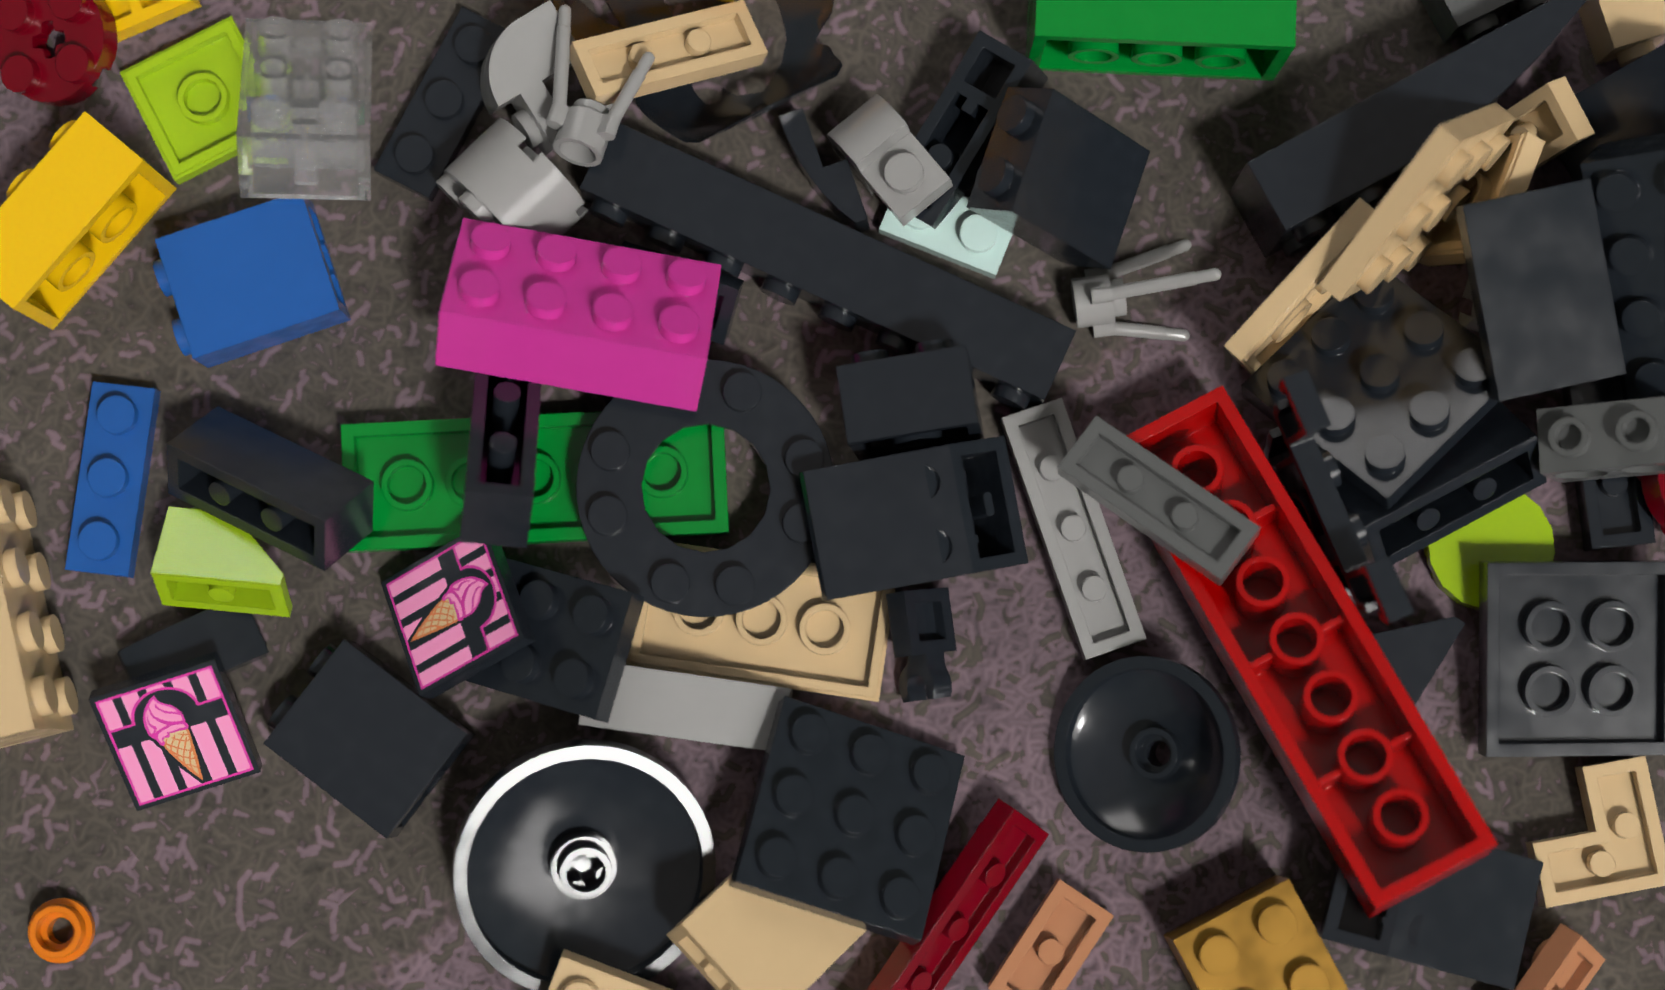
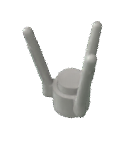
[546,4,655,167]
[1070,239,1222,342]

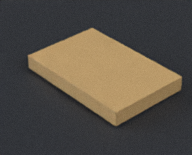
[1224,197,1375,375]

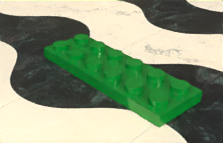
[341,411,730,553]

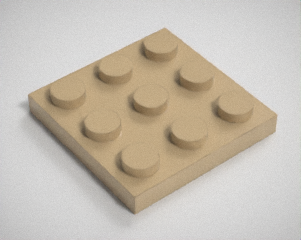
[1319,102,1516,301]

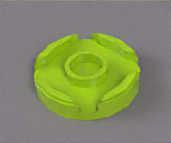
[1424,494,1555,610]

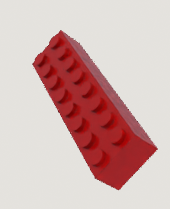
[1126,385,1498,918]

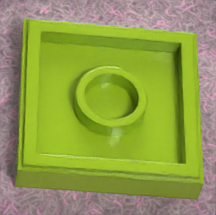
[119,16,290,185]

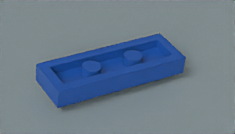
[65,381,161,578]

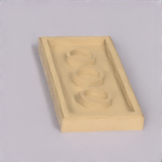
[626,542,895,702]

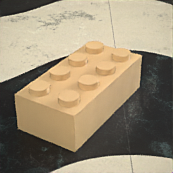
[0,478,79,748]

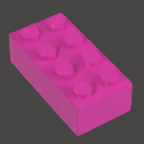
[435,218,722,412]

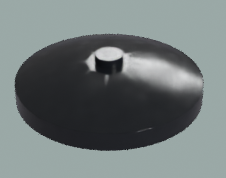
[452,739,716,990]

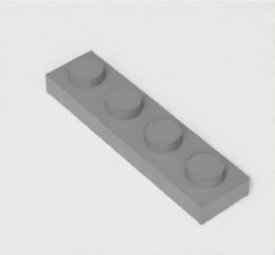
[1000,398,1147,661]

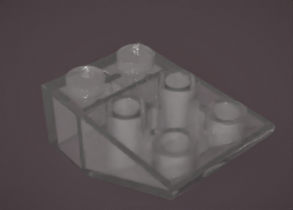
[236,17,373,201]

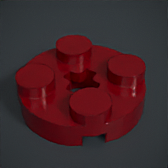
[0,0,118,106]

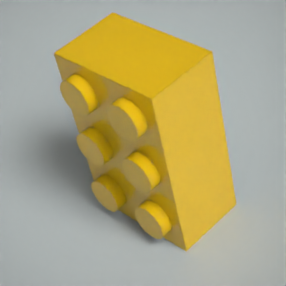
[0,111,177,330]

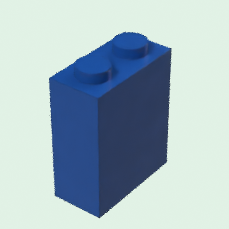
[153,191,351,368]

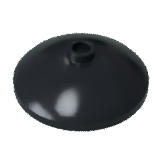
[1054,656,1241,853]

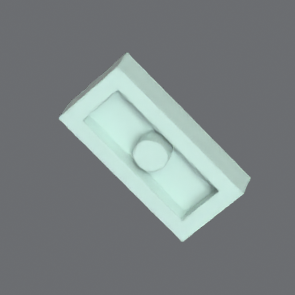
[879,196,1013,279]

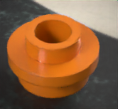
[28,898,95,964]

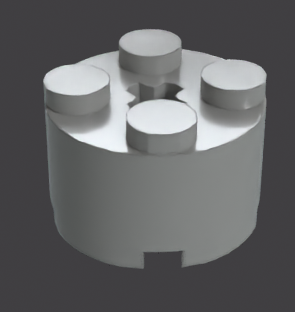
[436,118,588,236]

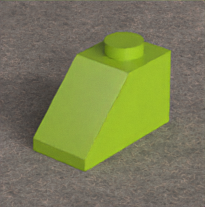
[150,506,293,617]

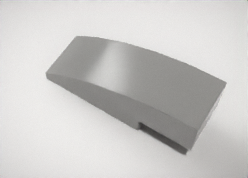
[579,665,793,750]

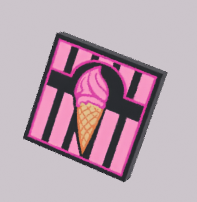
[381,537,536,699]
[88,651,262,811]

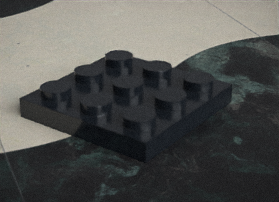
[1241,277,1499,510]
[1478,560,1665,757]
[729,696,965,945]

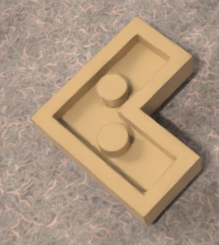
[1525,755,1665,908]

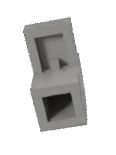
[480,0,575,156]
[826,94,953,227]

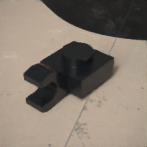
[886,587,957,703]

